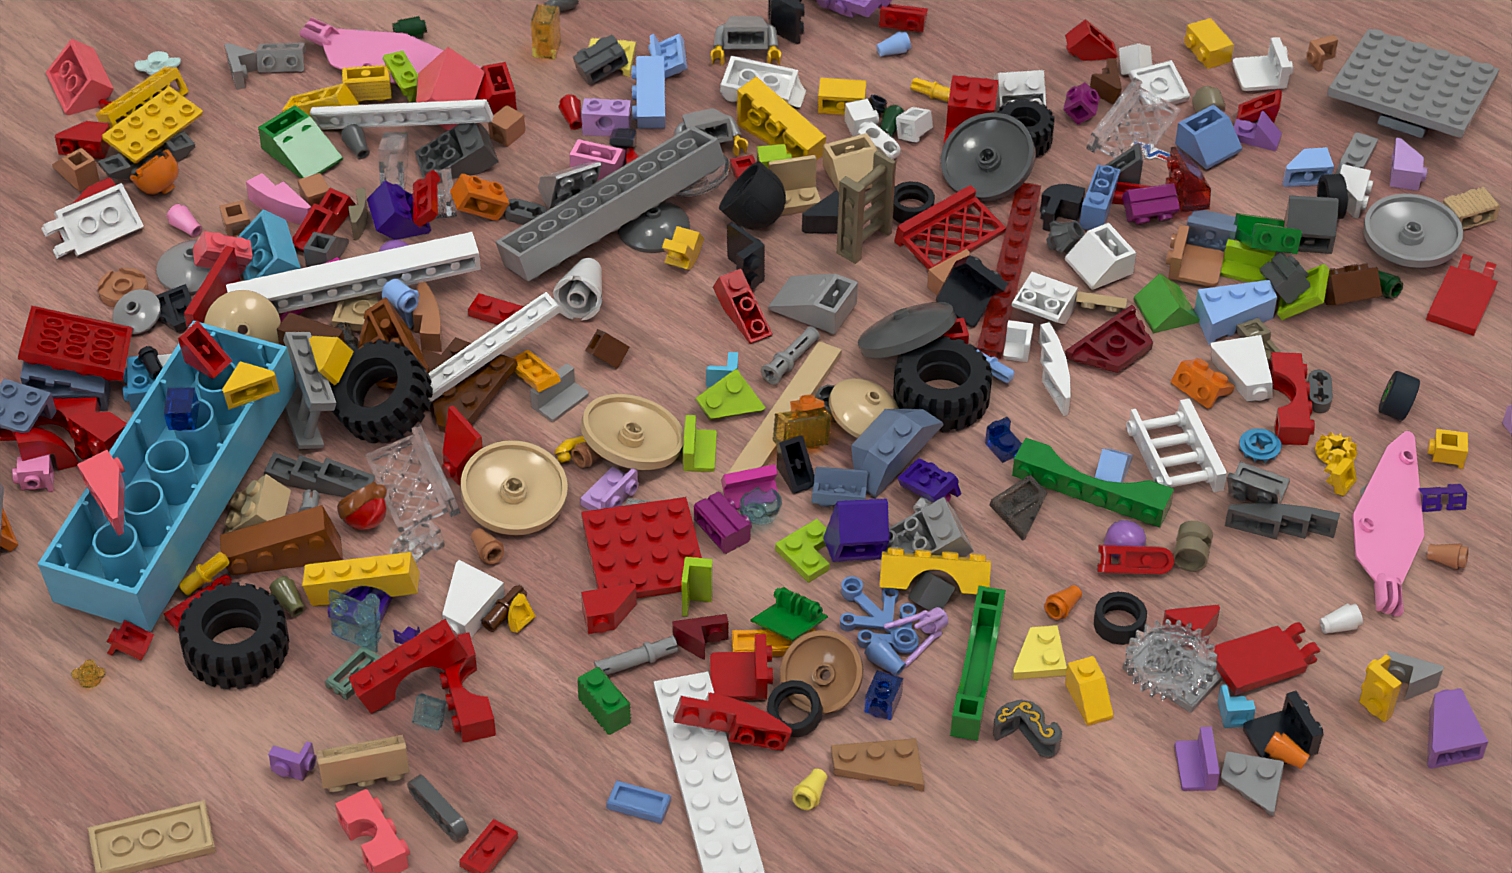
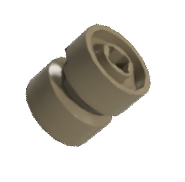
[1173,521,1213,572]

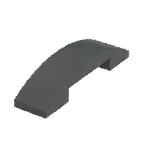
[98,131,195,179]

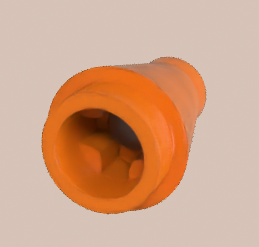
[1044,585,1082,620]
[1264,732,1310,769]

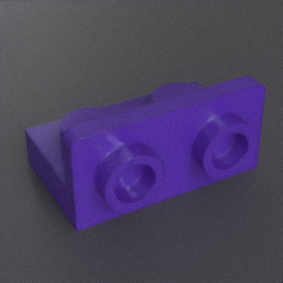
[897,458,962,503]

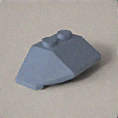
[851,409,943,499]

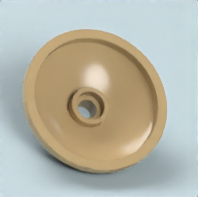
[204,290,281,344]
[829,378,899,438]

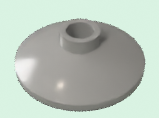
[113,289,161,335]

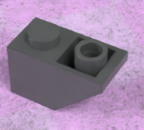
[304,232,349,267]

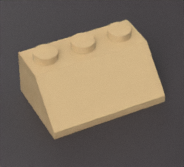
[317,735,410,792]

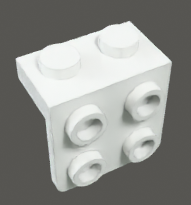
[1232,37,1293,91]

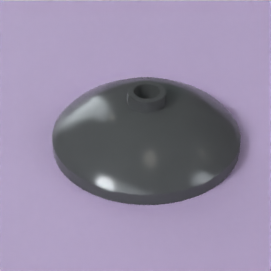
[617,200,690,253]

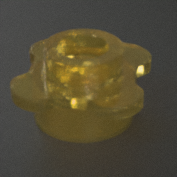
[71,659,106,688]

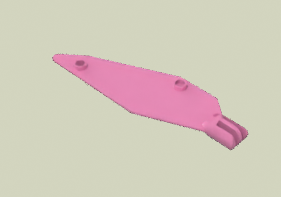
[299,17,481,85]
[1352,431,1424,617]

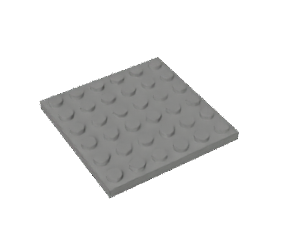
[1327,29,1500,138]

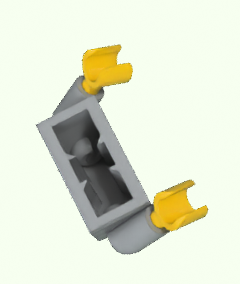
[710,16,781,65]
[674,108,748,156]

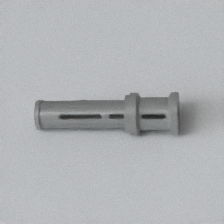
[761,327,820,385]

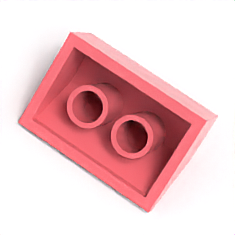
[46,39,114,115]

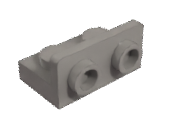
[256,42,306,72]

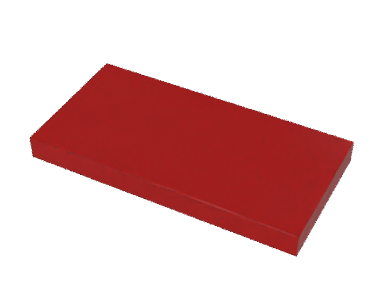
[184,246,240,329]

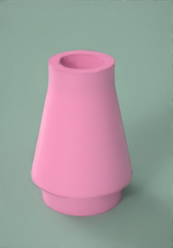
[167,204,202,237]

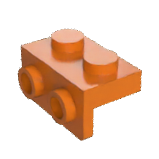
[1171,358,1235,409]

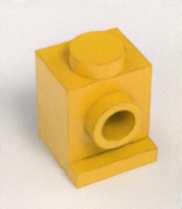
[1427,429,1468,469]

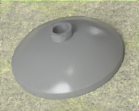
[156,240,211,295]

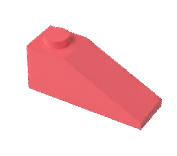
[77,450,125,536]

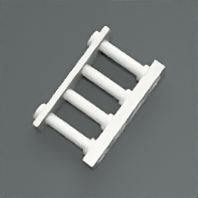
[1126,398,1227,492]

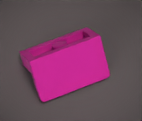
[721,464,779,509]

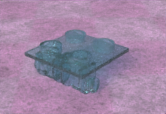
[329,589,381,653]

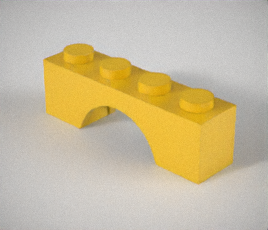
[880,547,991,594]
[302,552,420,606]

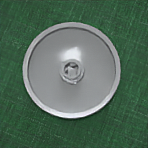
[1363,194,1463,268]

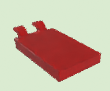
[1426,253,1498,336]
[1206,622,1321,695]

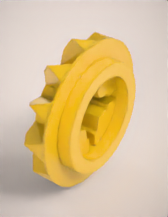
[1315,432,1358,465]

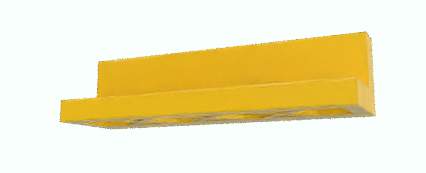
[95,67,189,128]

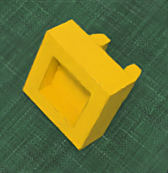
[1324,458,1357,496]

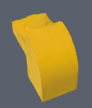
[662,226,704,270]

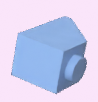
[1283,147,1334,187]
[1095,448,1133,483]

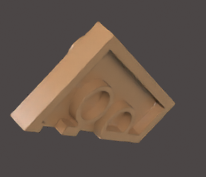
[831,738,924,791]

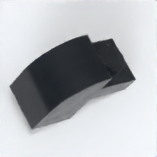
[1040,184,1085,232]

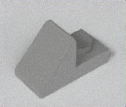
[224,43,258,90]
[1387,650,1444,700]

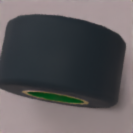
[1379,371,1420,421]

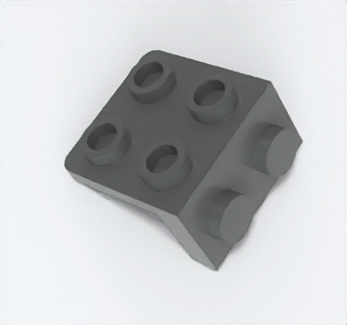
[1227,461,1290,504]

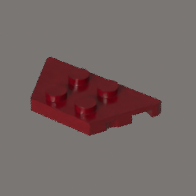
[1065,305,1153,373]

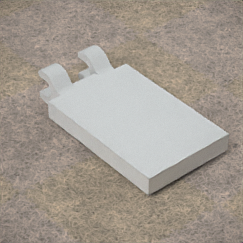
[41,183,144,259]

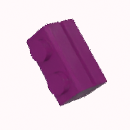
[1122,183,1180,225]
[694,491,752,554]

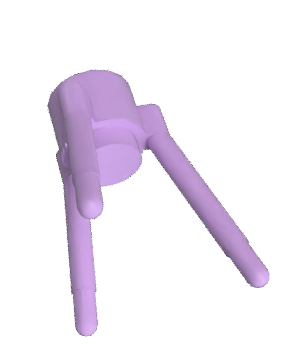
[884,607,949,667]

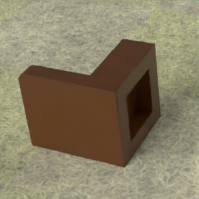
[585,329,630,368]

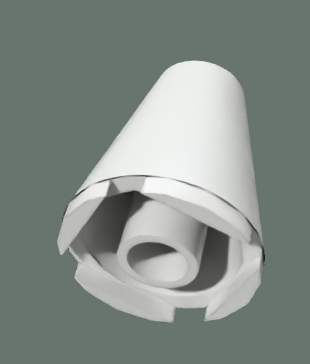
[553,258,602,320]

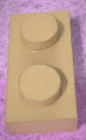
[1076,291,1127,313]

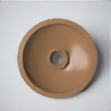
[780,630,863,714]

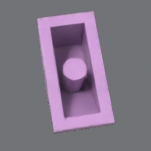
[1390,138,1427,191]

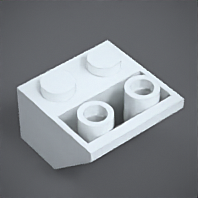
[993,70,1046,111]
[1065,223,1136,290]
[1012,272,1078,324]

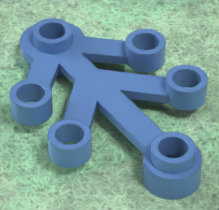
[840,576,919,653]

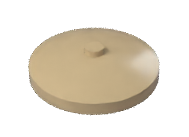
[581,394,684,470]
[460,440,567,535]

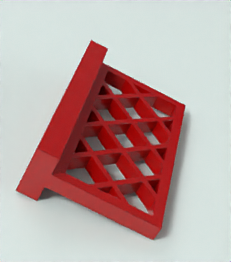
[894,185,1006,270]

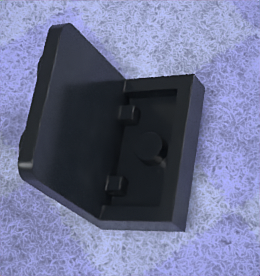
[727,222,765,290]
[936,255,1008,327]
[1243,690,1324,764]

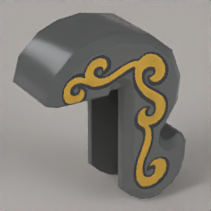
[993,700,1062,757]

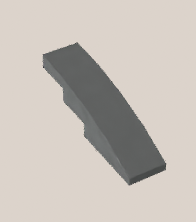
[263,452,376,497]
[1225,503,1340,540]

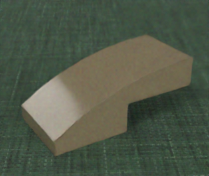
[349,188,368,240]
[1236,318,1281,365]

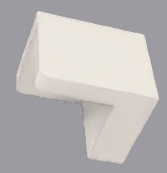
[1119,44,1152,75]
[1003,320,1033,363]

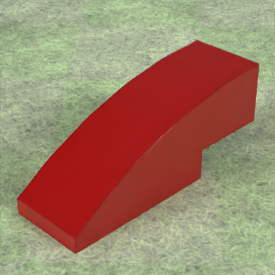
[292,187,356,252]

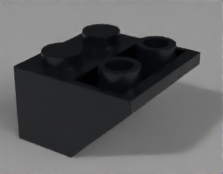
[768,0,805,44]

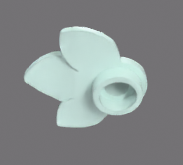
[135,51,181,77]

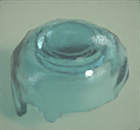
[739,487,782,525]

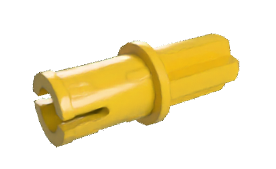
[910,78,950,102]
[179,552,230,596]

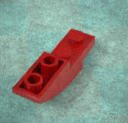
[673,692,792,751]

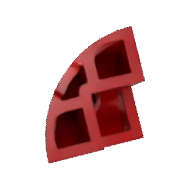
[14,427,79,471]

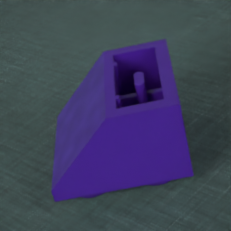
[367,180,431,240]
[823,499,889,562]

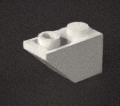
[1340,164,1373,219]

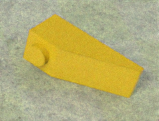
[282,83,359,118]

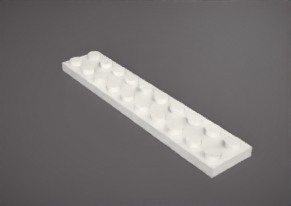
[653,672,765,873]

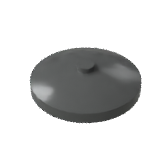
[941,113,1036,202]
[858,302,956,358]

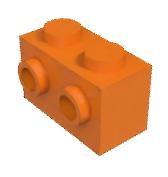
[450,173,510,221]

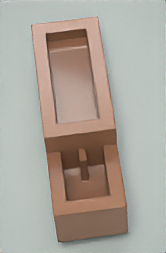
[413,282,442,352]

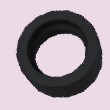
[1317,174,1348,219]
[893,181,935,223]
[1093,591,1147,645]
[767,680,823,737]

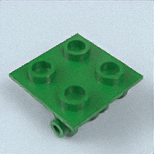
[750,587,828,641]

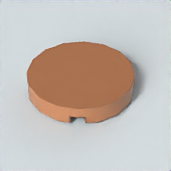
[98,267,149,308]

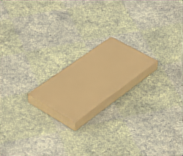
[88,800,216,873]

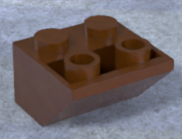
[1324,263,1382,305]

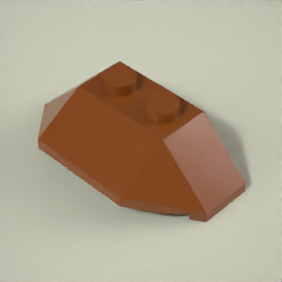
[358,297,428,389]

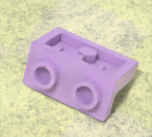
[580,466,639,510]

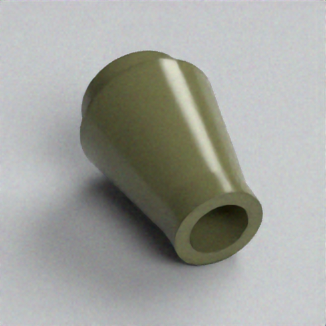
[269,576,305,617]

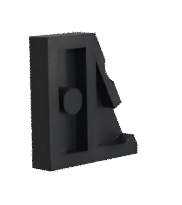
[156,284,192,332]

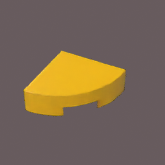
[508,594,536,633]

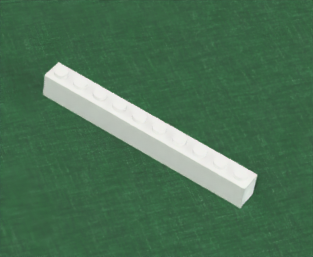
[226,232,481,314]

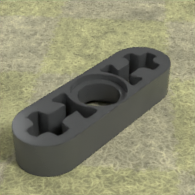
[407,774,469,842]

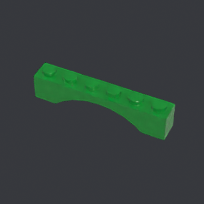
[1012,438,1174,528]
[950,586,1006,741]

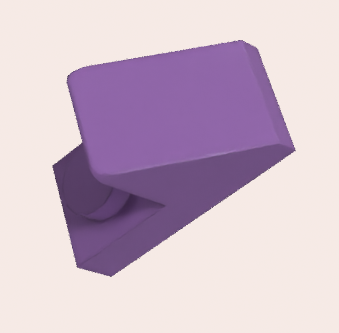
[1234,111,1282,151]

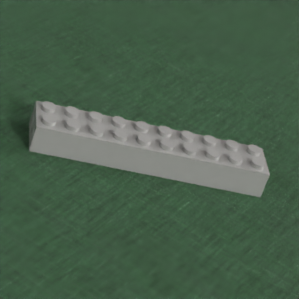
[495,126,726,281]

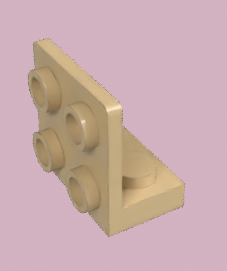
[769,155,821,215]

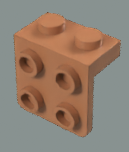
[1166,225,1224,287]

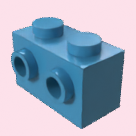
[123,356,158,412]

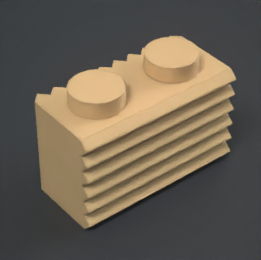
[1443,187,1500,230]

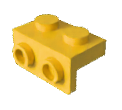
[1359,654,1402,723]

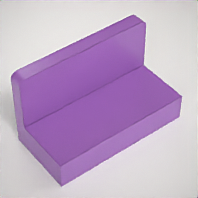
[1175,727,1220,791]

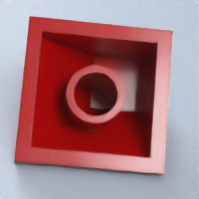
[442,405,483,486]

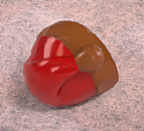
[337,482,387,530]

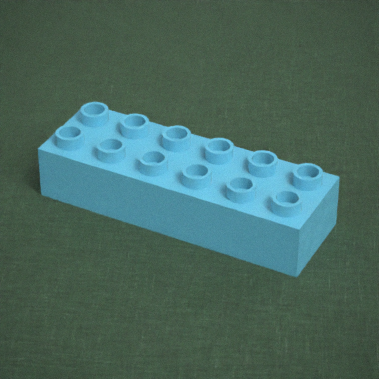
[38,321,297,632]

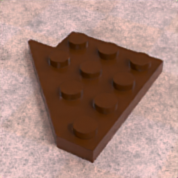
[422,337,518,433]

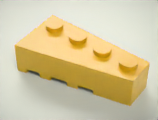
[737,76,826,160]

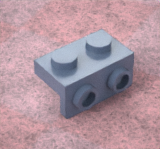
[812,466,868,507]

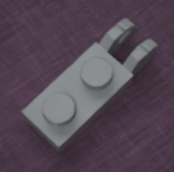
[1336,132,1378,174]

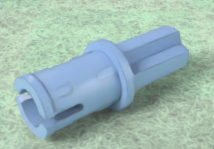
[977,349,1015,383]

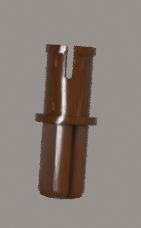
[481,585,527,632]

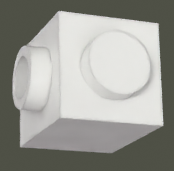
[845,99,879,137]

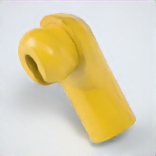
[554,436,586,463]

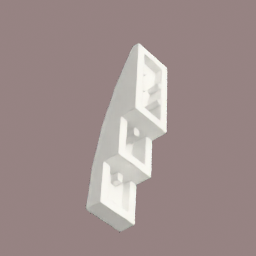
[1038,322,1071,416]

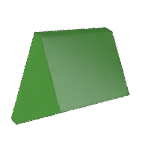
[1134,273,1200,333]

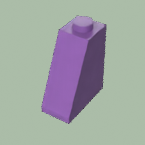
[1427,688,1488,769]

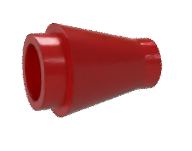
[558,94,582,130]

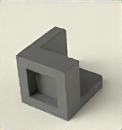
[909,570,956,611]

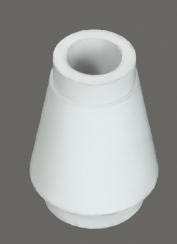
[1319,603,1363,634]

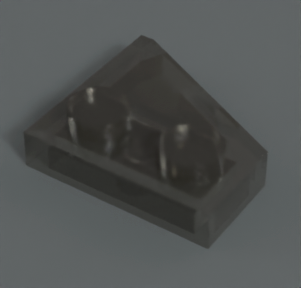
[989,475,1047,541]

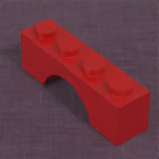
[1268,352,1315,445]
[0,397,100,441]
[348,619,468,714]
[436,632,496,743]

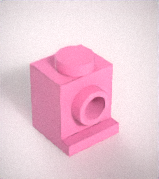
[12,454,54,492]

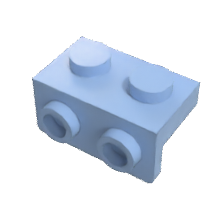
[648,33,687,78]

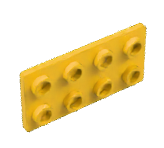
[102,87,203,163]

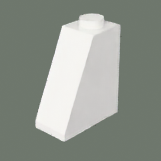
[1211,335,1273,402]
[442,560,505,638]

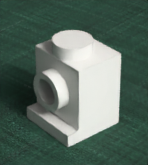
[896,107,933,142]

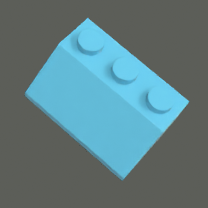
[237,209,301,280]

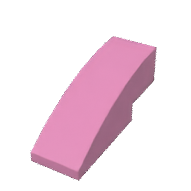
[246,173,311,225]

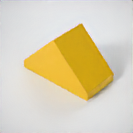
[309,336,354,385]
[222,361,280,410]

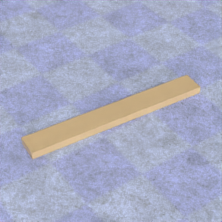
[727,341,842,474]

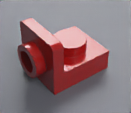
[106,620,155,661]

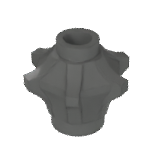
[1046,220,1084,254]

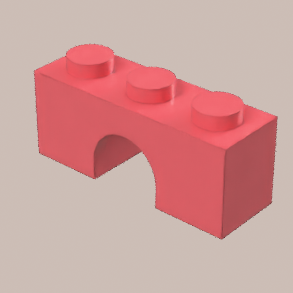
[335,789,410,873]

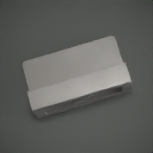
[530,363,589,422]

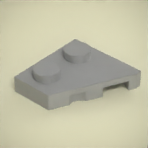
[1221,751,1284,816]

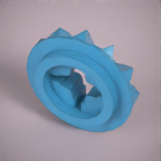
[1239,428,1281,463]

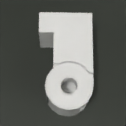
[857,121,901,160]

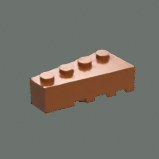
[220,505,343,576]

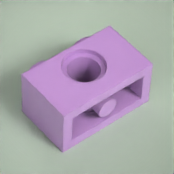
[582,98,631,136]

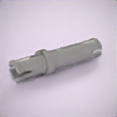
[594,635,678,675]

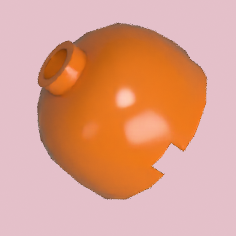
[130,149,179,195]

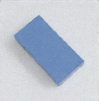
[607,780,671,824]

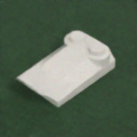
[720,56,806,108]

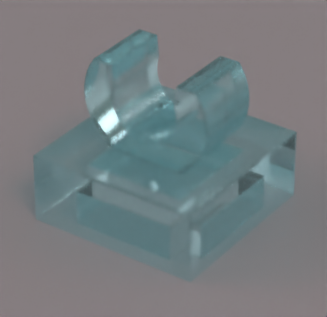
[412,693,447,731]

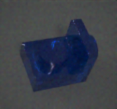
[985,417,1022,463]

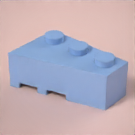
[632,56,665,129]
[1194,280,1277,345]

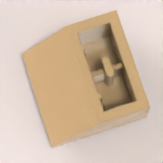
[823,133,877,191]
[224,474,291,534]

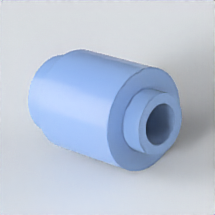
[382,279,419,313]

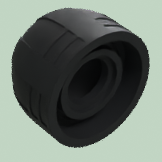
[719,161,786,229]

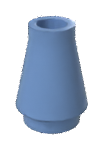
[864,637,906,677]

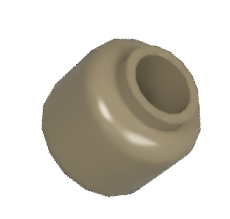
[1192,86,1226,113]

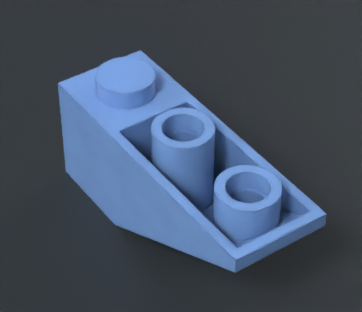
[1079,164,1121,230]

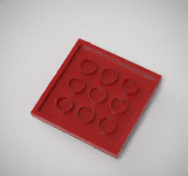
[18,305,133,381]
[581,497,702,598]

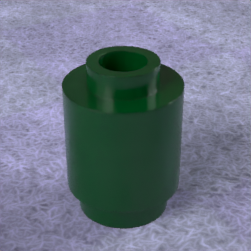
[392,16,427,39]

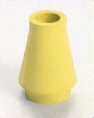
[793,769,827,810]

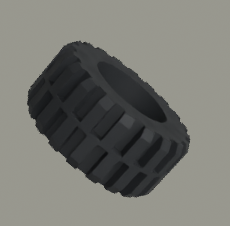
[893,336,992,433]
[329,340,433,444]
[178,582,290,690]

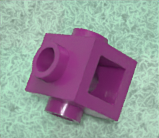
[1063,82,1100,125]

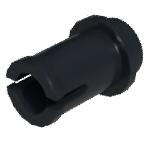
[138,346,163,380]

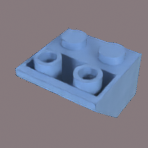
[1175,105,1242,169]

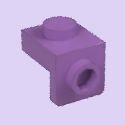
[268,742,317,781]

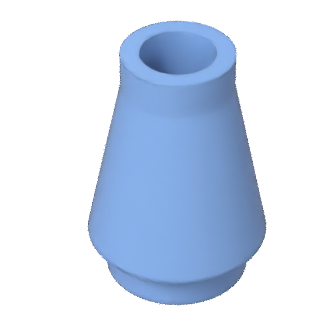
[876,31,911,57]

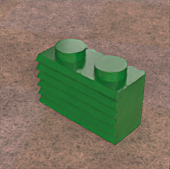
[577,667,632,735]

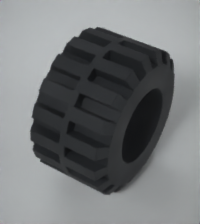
[997,99,1055,158]

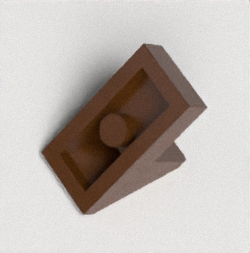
[1090,58,1122,106]

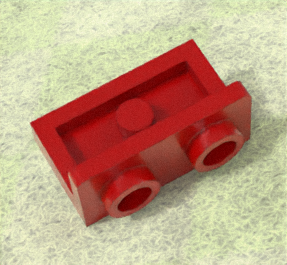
[879,4,928,32]

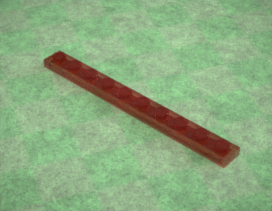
[977,183,1041,359]

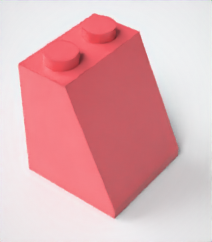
[416,47,484,131]

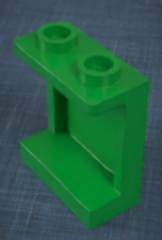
[1234,213,1302,254]

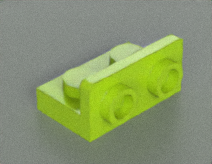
[383,50,418,103]

